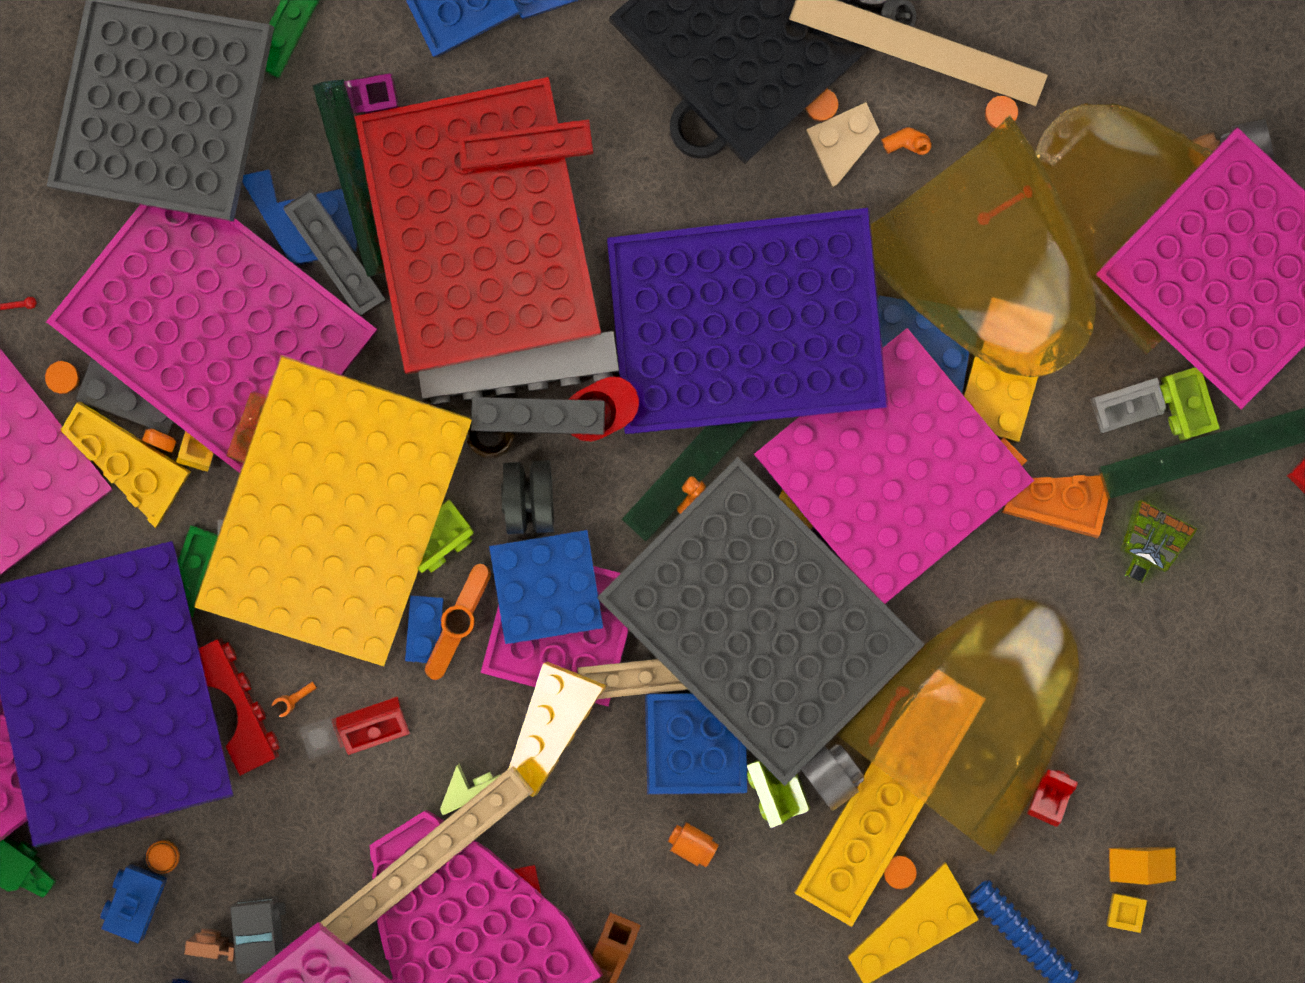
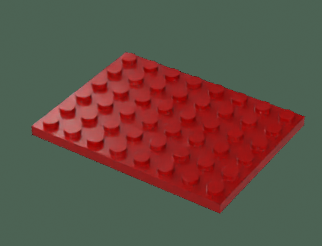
[354,77,601,375]

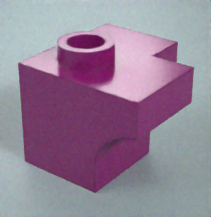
[343,72,399,114]

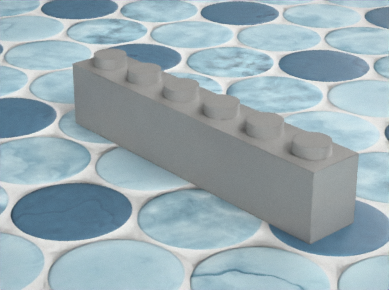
[419,331,619,405]

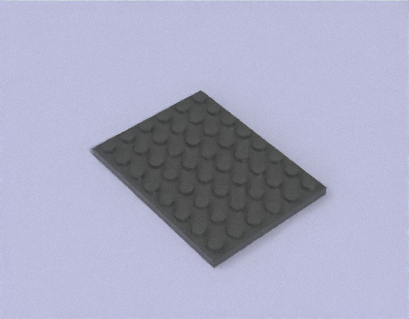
[597,457,925,786]

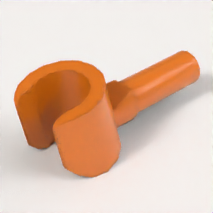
[272,682,317,717]

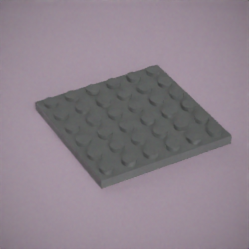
[47,0,274,222]

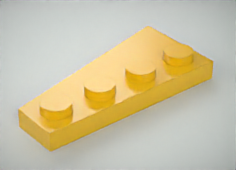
[60,402,191,528]
[848,862,979,983]

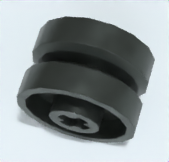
[501,460,554,534]

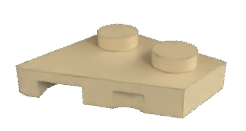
[806,102,880,188]

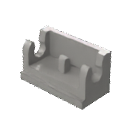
[1090,378,1166,433]

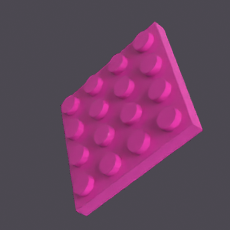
[481,566,628,706]
[242,922,393,983]

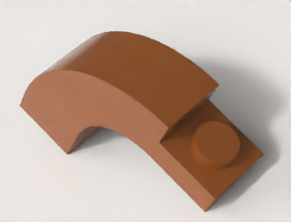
[591,912,641,983]

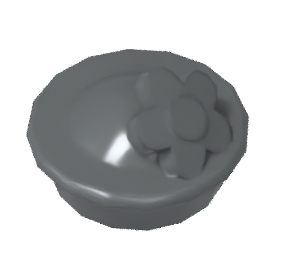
[881,0,916,27]

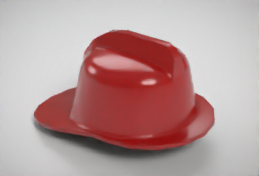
[568,376,639,442]

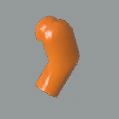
[881,127,932,155]
[677,476,706,514]

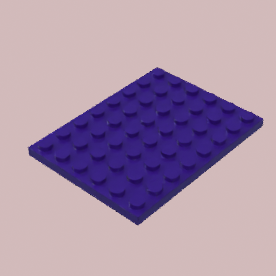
[607,208,888,434]
[0,541,234,848]

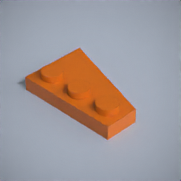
[1002,473,1115,538]

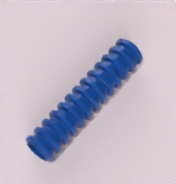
[969,880,1079,983]

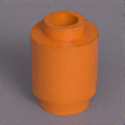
[667,822,719,867]

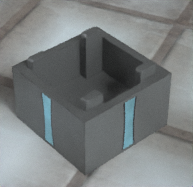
[230,896,290,974]

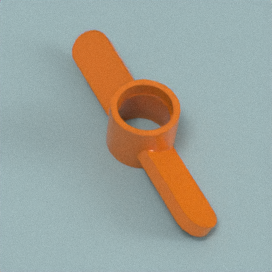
[425,564,491,680]

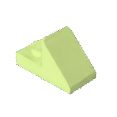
[440,764,500,815]

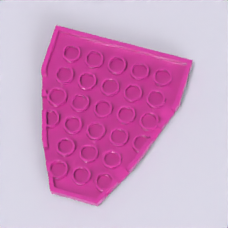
[369,810,603,983]

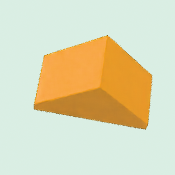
[1109,847,1176,885]

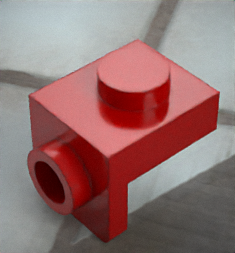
[1027,770,1078,827]

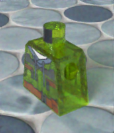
[1120,500,1197,583]

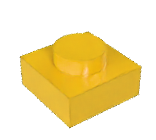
[176,431,213,472]
[1106,893,1147,933]

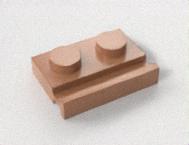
[184,929,236,961]

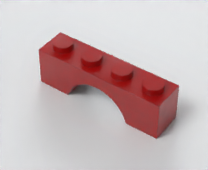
[199,638,281,776]

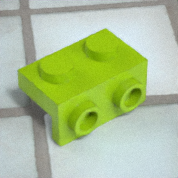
[1159,367,1220,441]
[417,499,474,573]
[747,759,810,828]

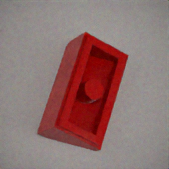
[336,697,410,755]

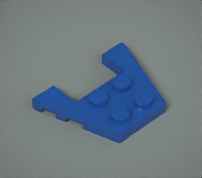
[242,149,365,266]

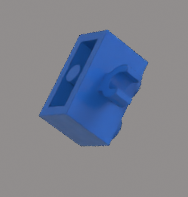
[100,864,168,943]

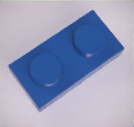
[405,595,444,663]

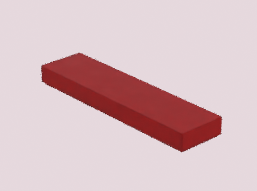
[457,119,594,171]

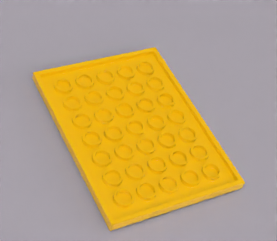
[194,355,472,666]

